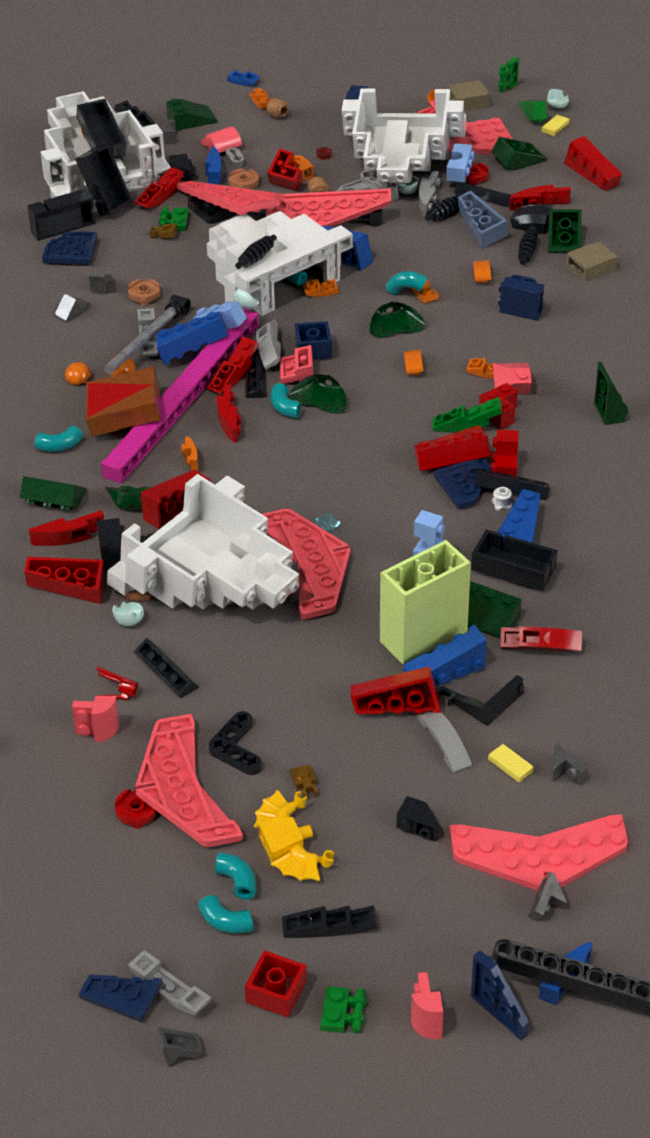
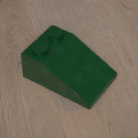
[166,99,217,131]
[491,136,547,170]
[548,209,582,253]
[594,362,628,425]

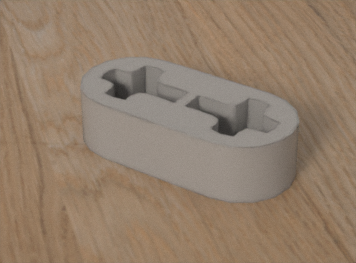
[226,147,245,168]

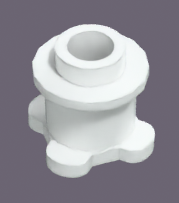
[492,487,512,511]

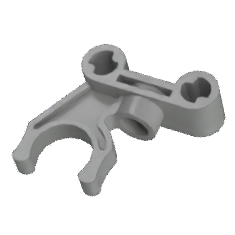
[336,170,399,201]

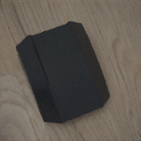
[510,204,553,235]

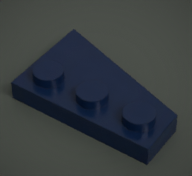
[79,974,163,1022]

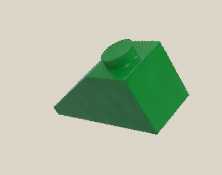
[519,100,547,123]

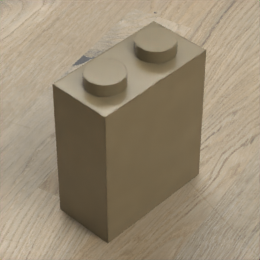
[447,80,490,111]
[566,241,618,282]

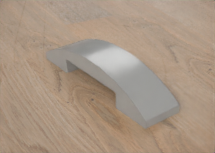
[137,308,158,357]
[416,711,472,774]
[128,950,212,1016]

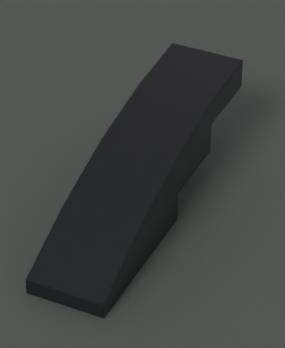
[114,100,156,127]
[282,905,378,938]

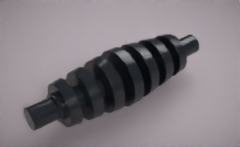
[425,194,461,221]
[518,226,538,265]
[235,234,277,269]

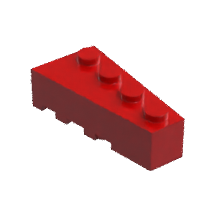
[564,136,622,191]
[414,425,491,471]
[141,469,210,529]
[24,556,106,604]
[350,666,441,714]

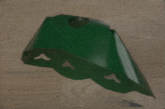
[370,301,426,338]
[289,374,346,414]
[105,486,151,511]

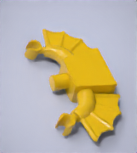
[254,790,335,881]

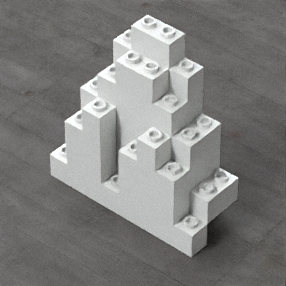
[342,89,467,183]
[40,91,170,201]
[207,211,353,316]
[107,474,299,610]

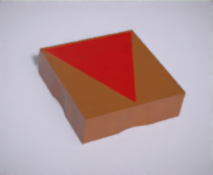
[86,366,161,436]

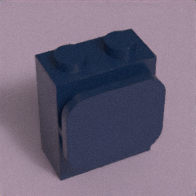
[498,275,544,321]

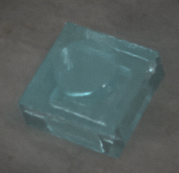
[314,512,340,533]

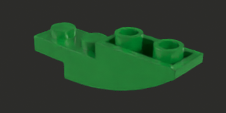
[432,397,502,432]

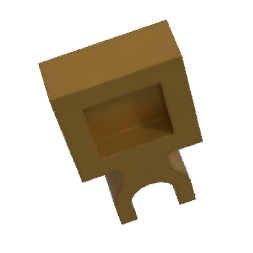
[149,223,178,239]
[290,764,318,799]

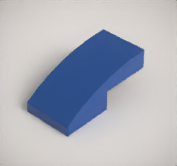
[227,70,260,86]

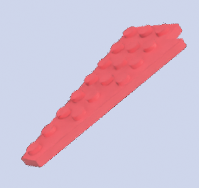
[448,118,513,155]
[177,181,284,215]
[266,189,391,227]

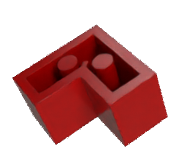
[267,148,303,191]
[479,383,518,430]
[491,429,519,476]

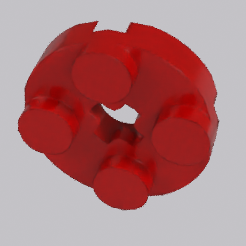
[465,162,489,185]
[115,789,157,829]

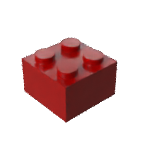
[245,950,307,1018]

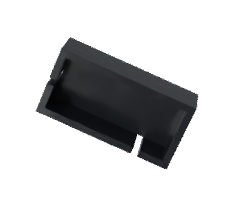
[76,99,127,158]
[75,144,132,216]
[27,188,96,241]
[471,529,558,591]

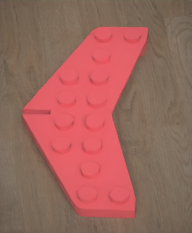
[262,509,351,620]
[135,714,243,847]
[449,814,628,891]

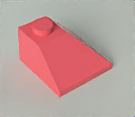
[493,363,532,394]

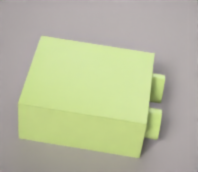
[380,540,471,665]

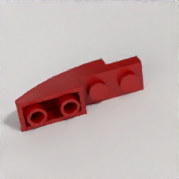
[135,167,184,209]
[509,185,571,211]
[207,336,259,395]
[216,385,241,443]
[28,510,104,546]
[500,626,583,651]

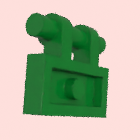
[498,57,520,93]
[158,206,189,231]
[320,986,367,1033]

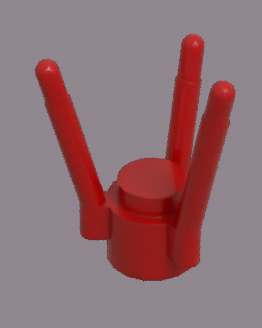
[96,667,138,700]

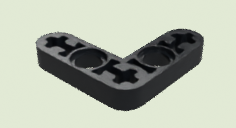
[188,196,237,224]
[209,711,262,775]

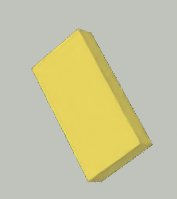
[541,115,570,136]
[488,744,534,782]

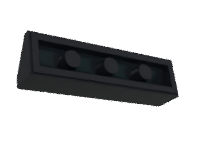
[455,182,511,208]
[245,347,267,398]
[475,468,550,500]
[134,637,199,698]

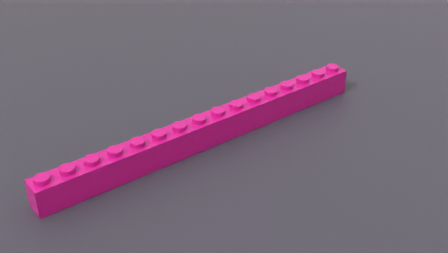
[101,310,259,484]

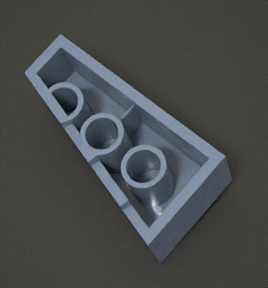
[458,191,508,249]

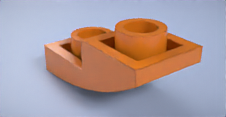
[249,88,271,109]
[473,260,491,283]
[302,279,339,297]
[411,280,439,303]
[404,349,424,375]
[466,358,497,379]
[181,437,198,471]

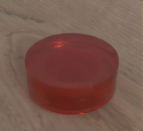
[316,147,331,160]

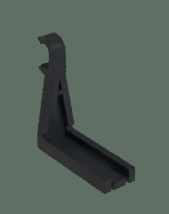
[437,675,524,726]

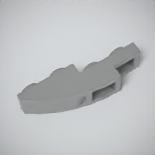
[419,170,441,218]
[256,319,281,369]

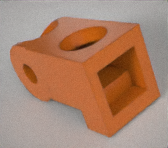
[294,155,314,181]

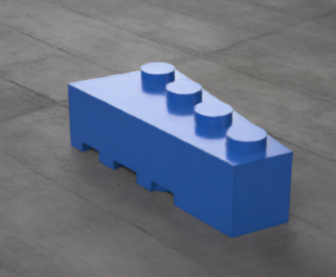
[321,225,373,271]
[156,311,228,365]
[497,489,540,551]
[403,625,487,686]

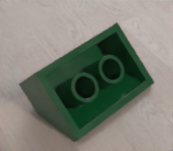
[19,476,87,510]
[468,581,522,639]

